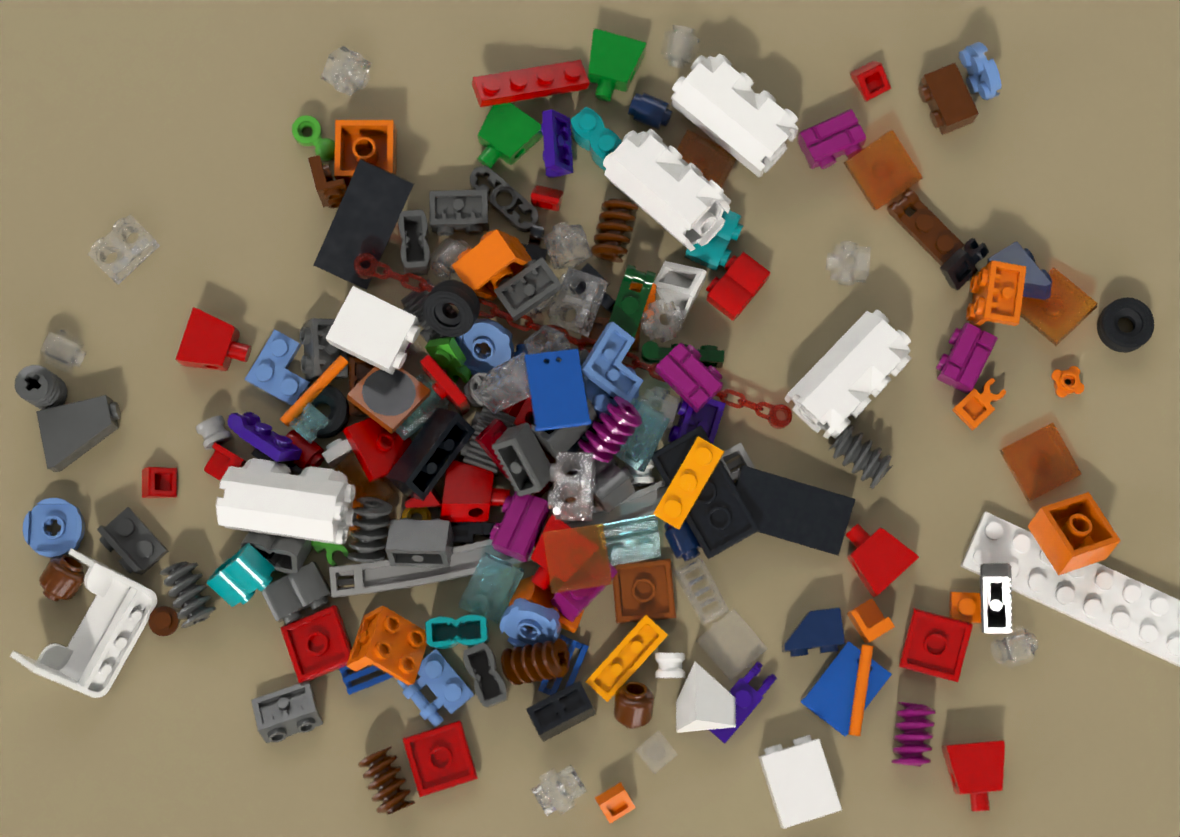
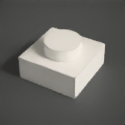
[322,438,355,468]

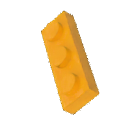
[653,436,725,529]
[585,615,668,702]

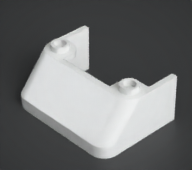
[10,548,157,698]

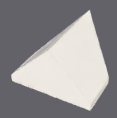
[653,261,707,332]
[676,662,736,733]

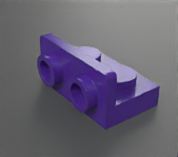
[541,109,573,178]
[668,398,726,444]

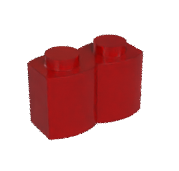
[706,251,771,322]

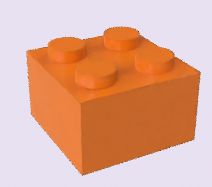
[334,120,397,186]
[451,229,532,301]
[1027,492,1121,575]

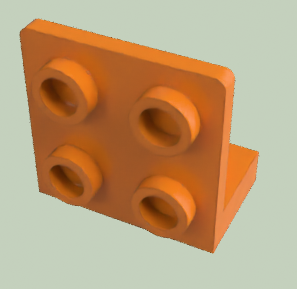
[966,260,1027,327]
[346,605,427,686]

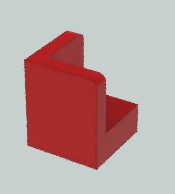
[204,442,246,481]

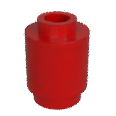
[286,429,324,470]

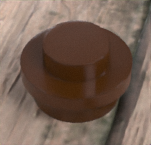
[149,606,179,636]

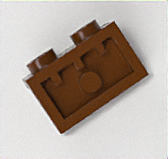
[308,155,347,208]

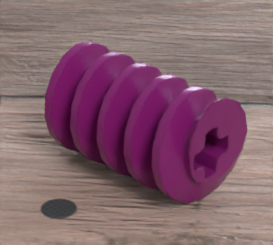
[578,396,642,462]
[891,702,936,767]

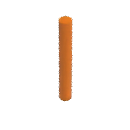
[280,355,349,427]
[848,644,874,736]

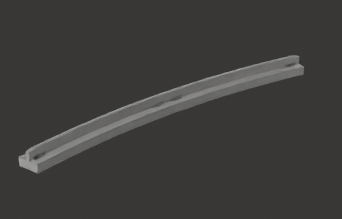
[329,443,755,598]

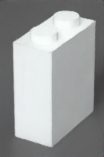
[326,286,421,375]
[759,735,842,828]

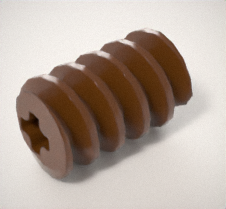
[591,198,639,263]
[501,639,570,685]
[358,746,415,815]

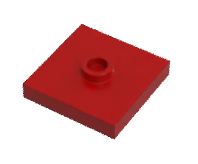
[420,355,470,416]
[343,418,412,482]
[280,605,352,683]
[899,608,973,682]
[402,720,478,797]

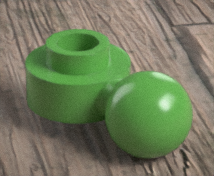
[292,115,335,161]

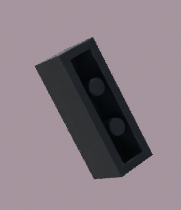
[386,407,476,501]

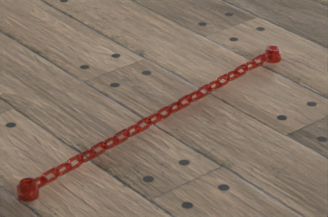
[354,253,793,429]

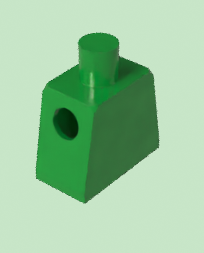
[588,28,646,102]
[477,102,543,169]

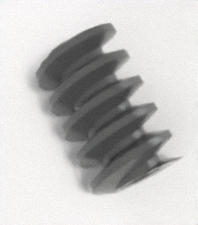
[15,365,68,410]
[829,425,893,489]
[348,497,392,563]
[160,561,216,628]

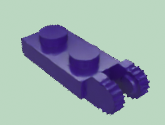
[227,412,302,462]
[709,661,777,744]

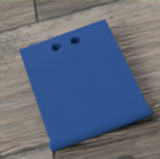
[524,348,591,432]
[801,641,892,736]

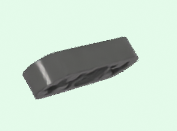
[470,166,539,232]

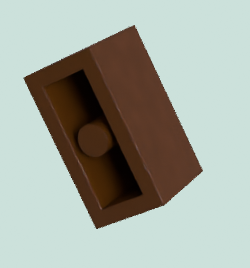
[918,63,979,135]

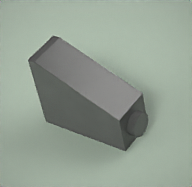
[36,395,121,473]

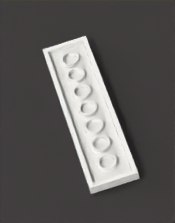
[960,512,1180,667]

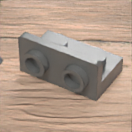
[429,190,489,236]
[494,257,563,321]
[300,318,348,381]
[97,507,169,575]
[251,680,323,743]

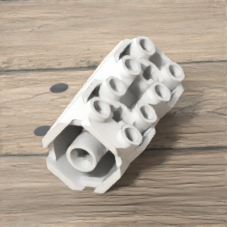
[671,54,798,178]
[603,128,732,251]
[784,310,912,440]
[216,458,357,545]

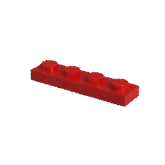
[472,59,590,107]

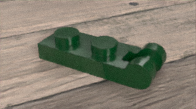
[608,264,656,352]
[641,341,724,368]

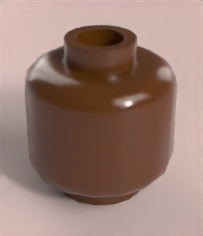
[39,555,85,602]
[614,682,654,729]

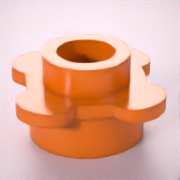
[1051,366,1084,398]

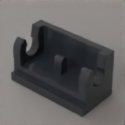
[526,681,596,742]

